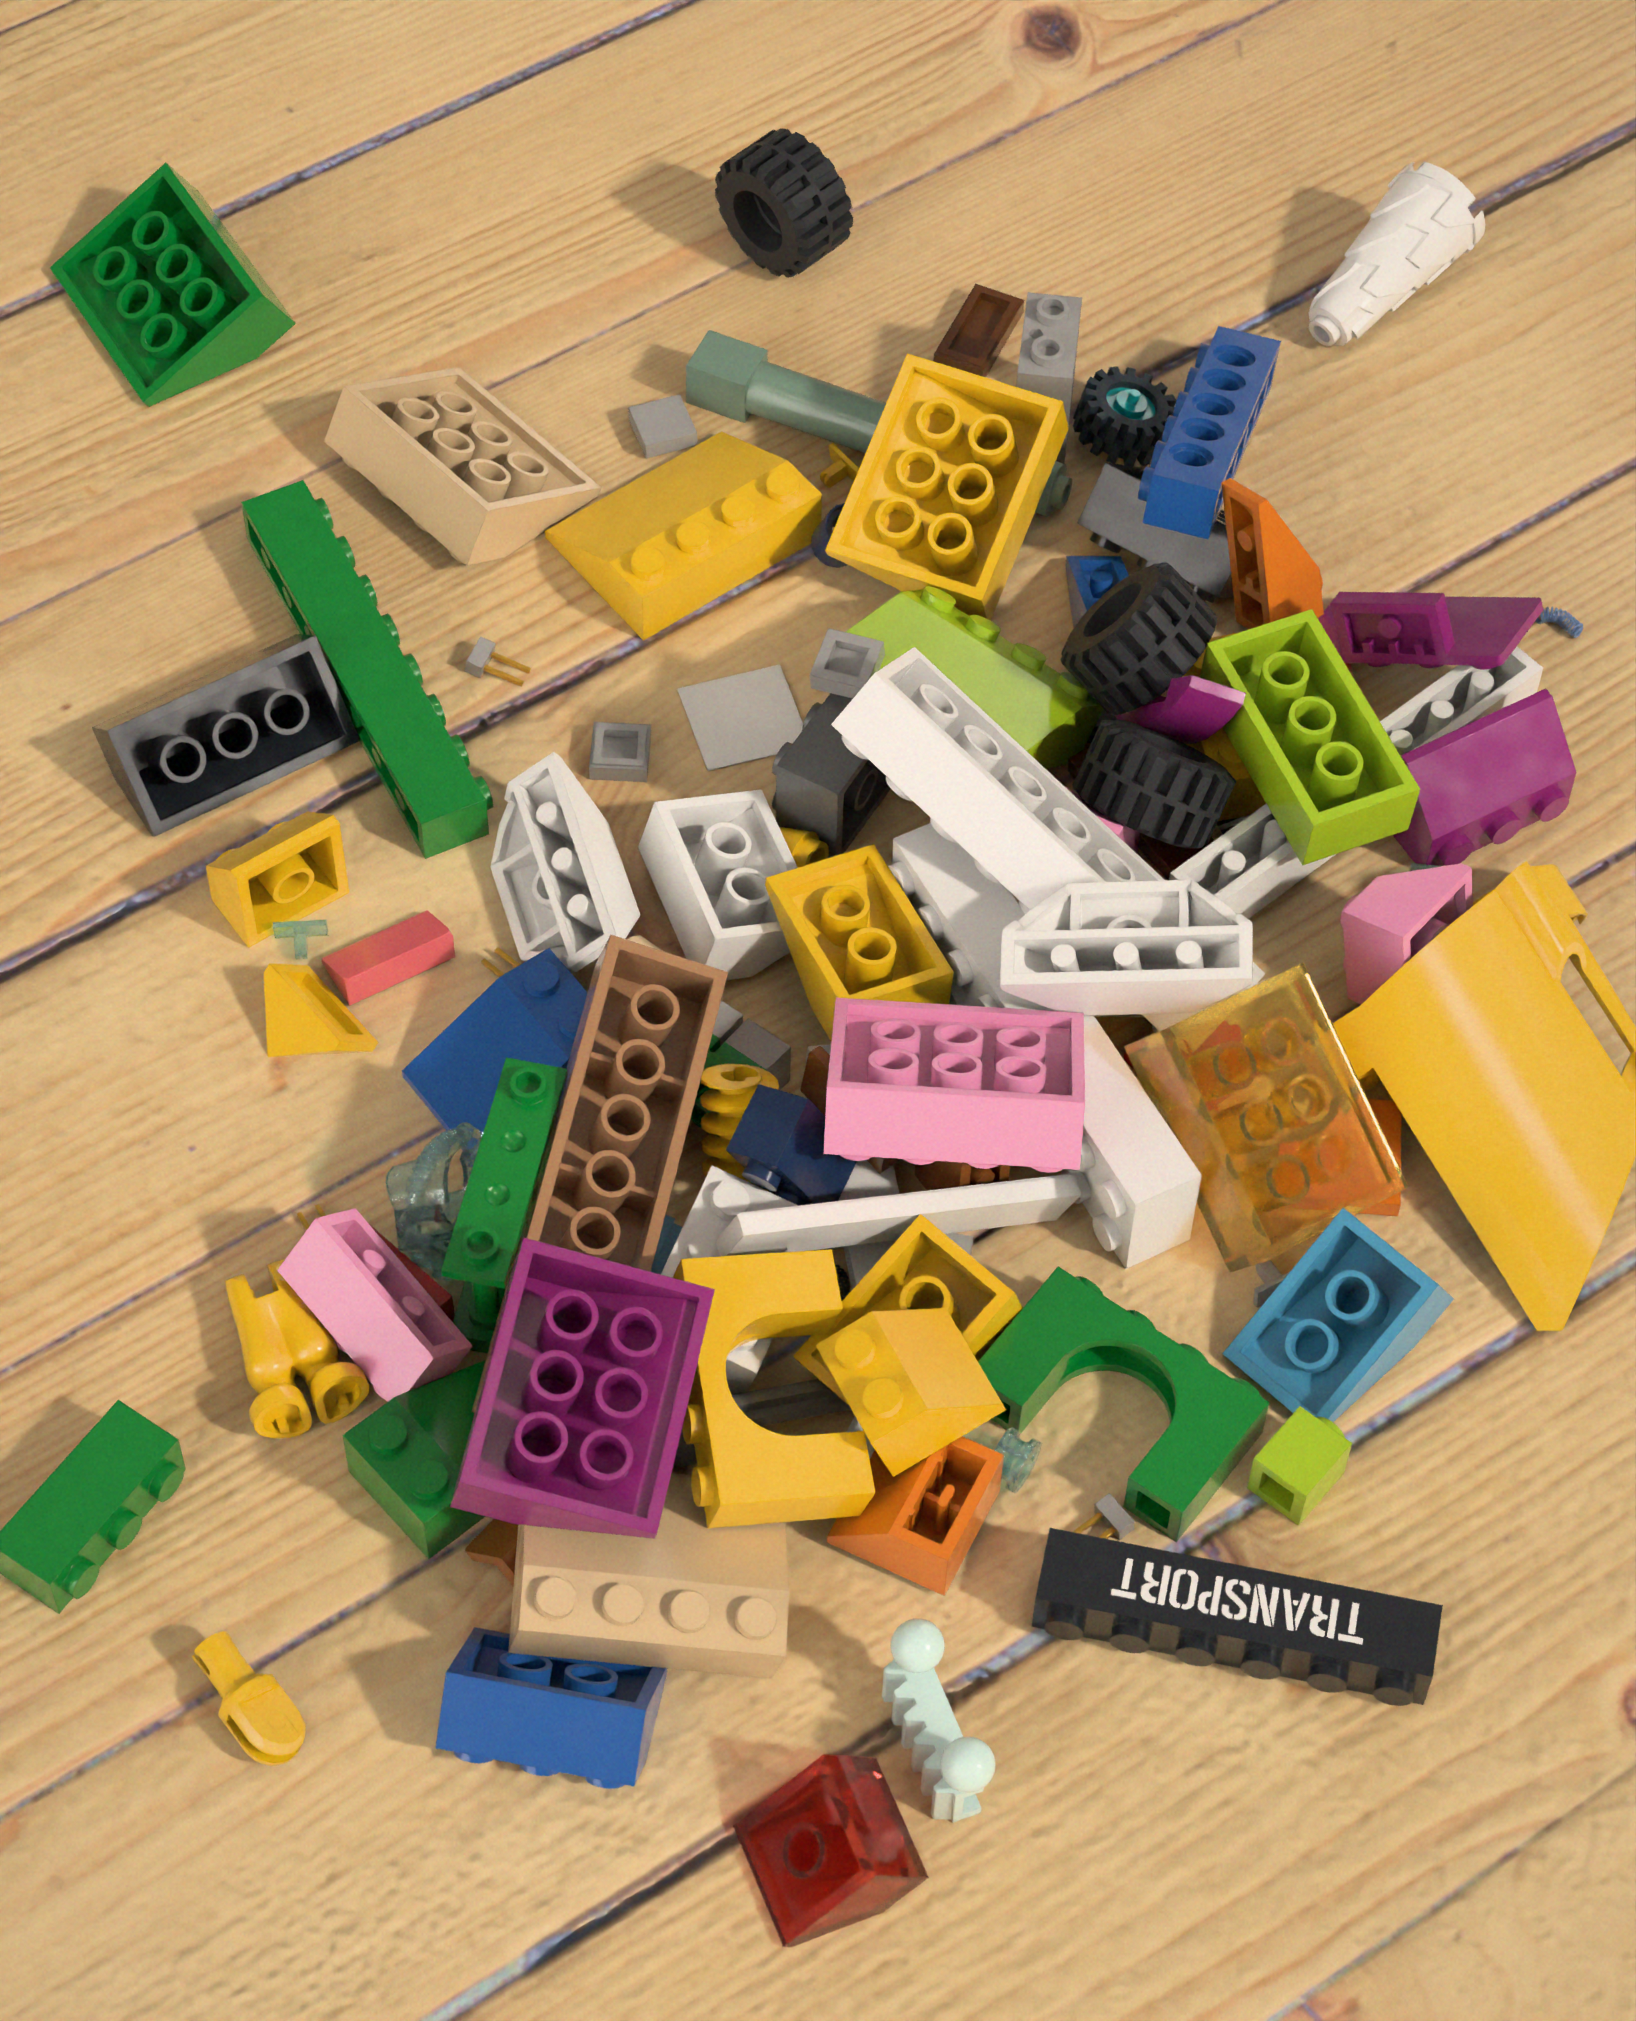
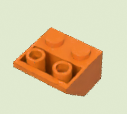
[827,1436,1004,1596]

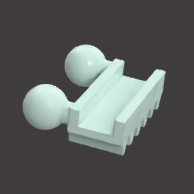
[882,1618,996,1823]

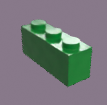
[0,1400,186,1614]

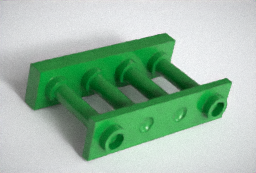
[441,1057,568,1354]

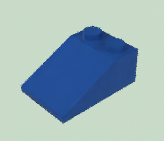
[402,948,588,1160]

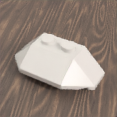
[490,752,640,972]
[1000,880,1253,1016]

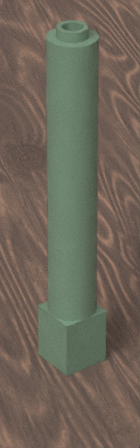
[686,330,1073,517]

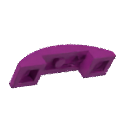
[1116,675,1246,744]

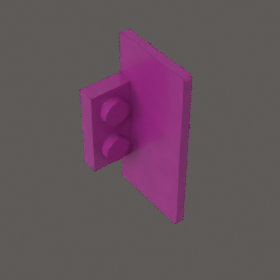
[1318,592,1544,670]

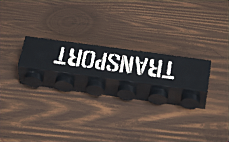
[1032,1528,1443,1706]

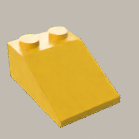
[765,844,954,1041]
[793,1214,1023,1407]

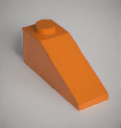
[1221,478,1324,629]

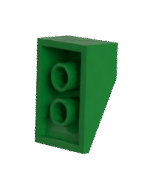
[343,1360,486,1559]

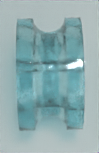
[994,1427,1042,1494]

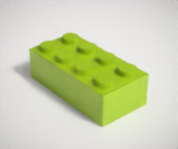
[1200,609,1420,866]

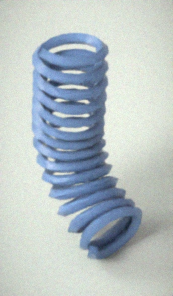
[1535,606,1583,638]

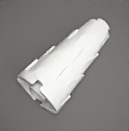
[1308,162,1486,346]

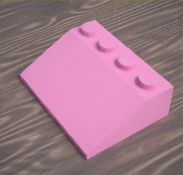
[824,998,1085,1173]

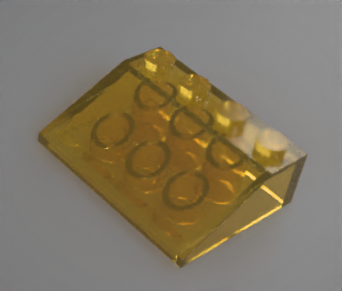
[1124,962,1409,1272]

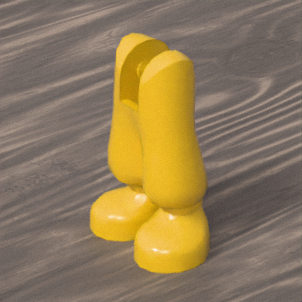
[225,1259,370,1438]

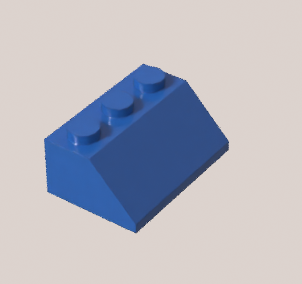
[436,1627,668,1789]

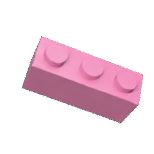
[278,1208,473,1402]

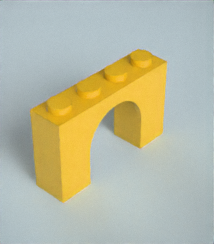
[672,1249,875,1528]

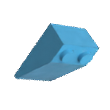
[1222,1208,1454,1422]

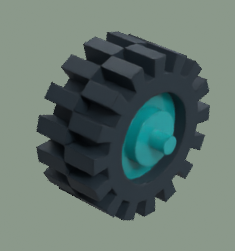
[1073,366,1176,466]

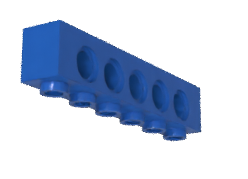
[1138,326,1281,540]

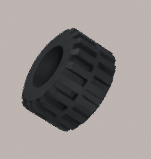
[715,128,853,278]
[1060,562,1217,716]
[1072,719,1236,848]

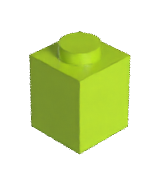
[1247,1406,1352,1526]

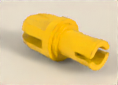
[192,1631,306,1766]

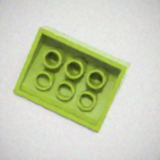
[846,586,1104,769]

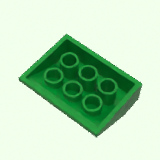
[50,162,296,407]

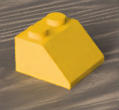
[206,811,349,948]
[816,1308,1006,1477]

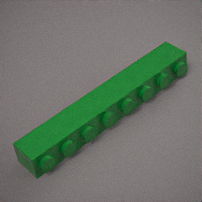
[241,480,494,859]

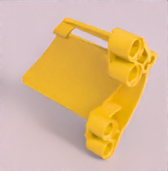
[1297,861,1636,1331]

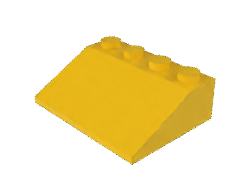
[825,353,1069,620]
[545,431,822,641]

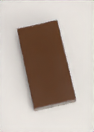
[933,284,1024,377]

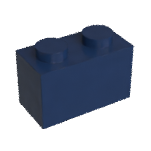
[726,1084,857,1206]

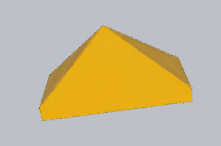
[263,963,379,1057]

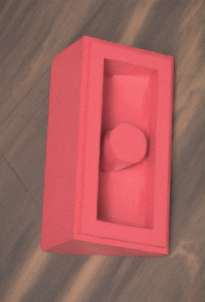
[321,910,455,1006]

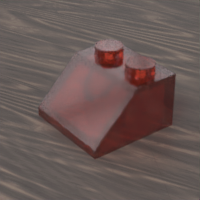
[733,1754,929,1947]

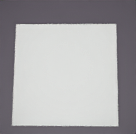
[677,664,803,771]

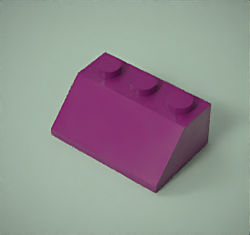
[1393,688,1577,870]

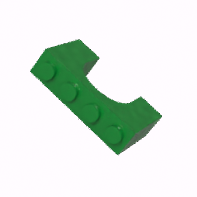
[978,1266,1269,1542]

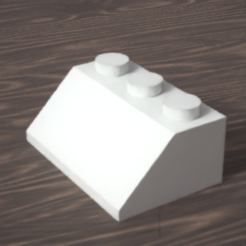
[638,789,798,980]

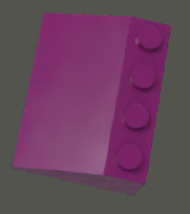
[450,1238,715,1539]

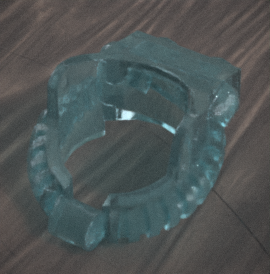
[386,1122,483,1281]

